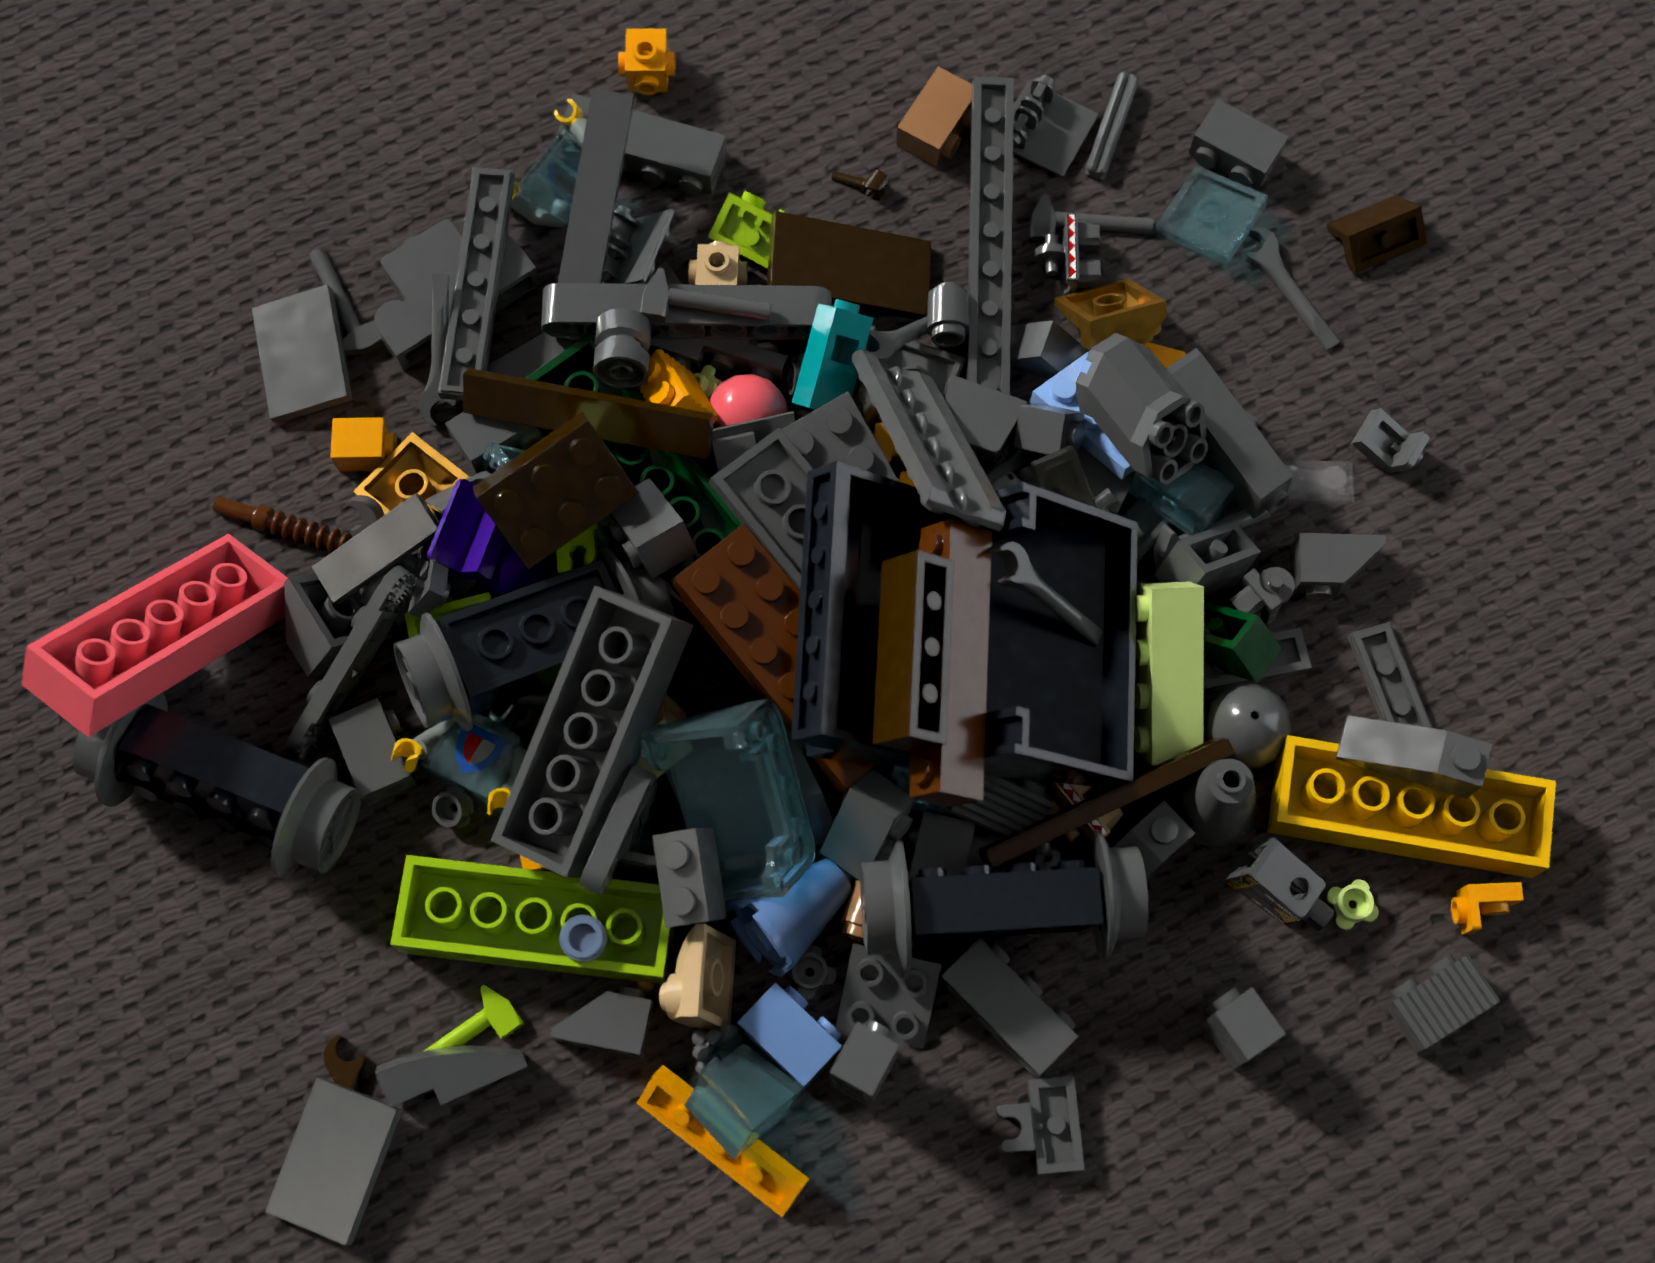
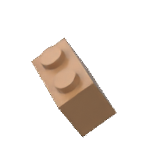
[896,67,972,168]

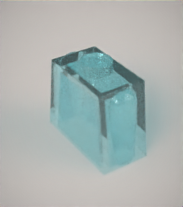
[685,1044,803,1159]

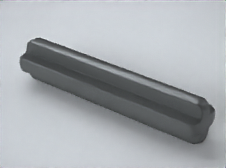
[1085,72,1138,180]

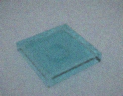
[1156,165,1268,265]

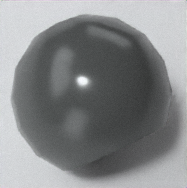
[1204,683,1291,769]

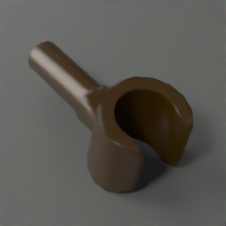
[832,170,890,200]

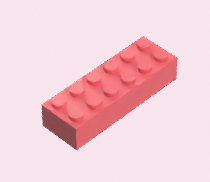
[22,533,288,738]

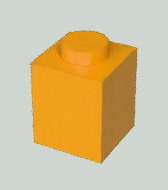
[330,417,397,471]

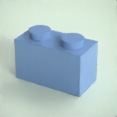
[737,982,842,1091]

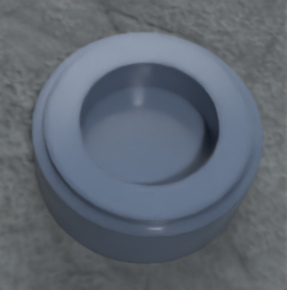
[559,915,607,963]

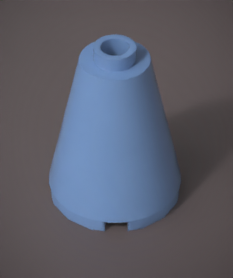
[726,859,853,977]

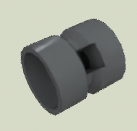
[593,308,651,390]

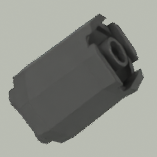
[1076,333,1208,485]

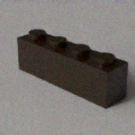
[873,550,954,753]

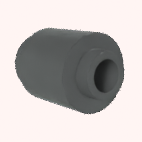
[927,282,969,347]

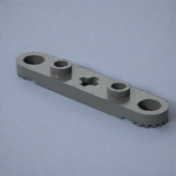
[286,566,416,760]

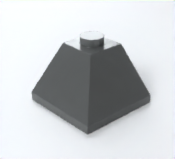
[284,573,398,677]

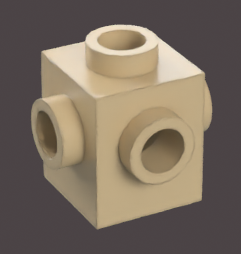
[689,241,748,285]

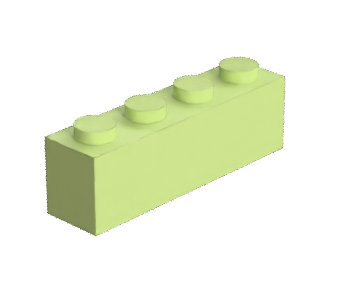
[1134,582,1204,765]

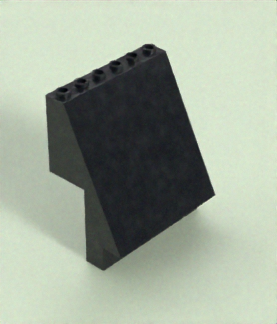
[791,461,1138,787]

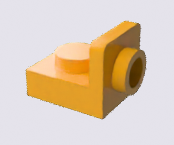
[1451,882,1524,935]

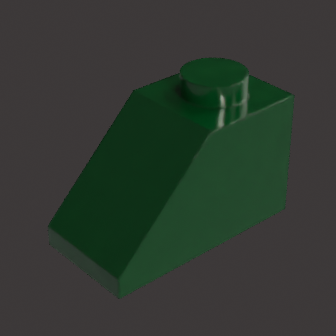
[1204,601,1282,682]

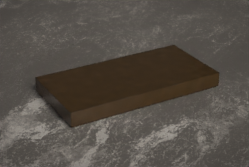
[767,211,931,320]

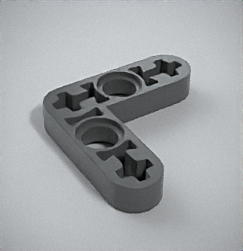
[579,765,660,896]

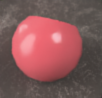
[709,374,788,428]

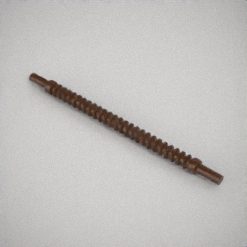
[213,496,509,599]

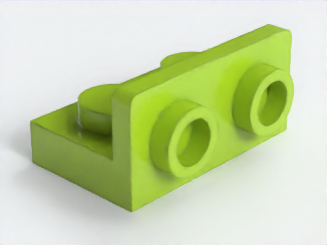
[708,191,788,269]

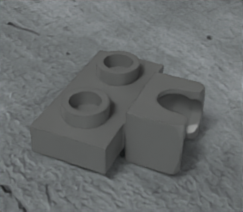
[995,1076,1085,1175]

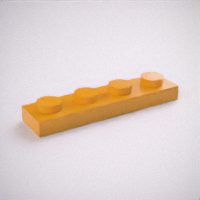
[636,1065,809,1217]

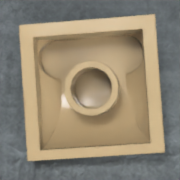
[659,924,736,1030]

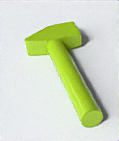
[424,985,525,1051]

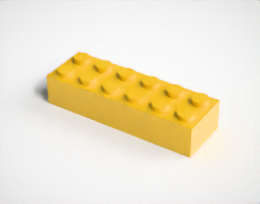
[1267,735,1556,878]

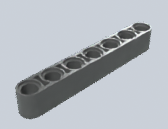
[541,283,832,340]

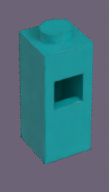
[792,299,873,410]

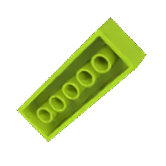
[390,855,675,984]

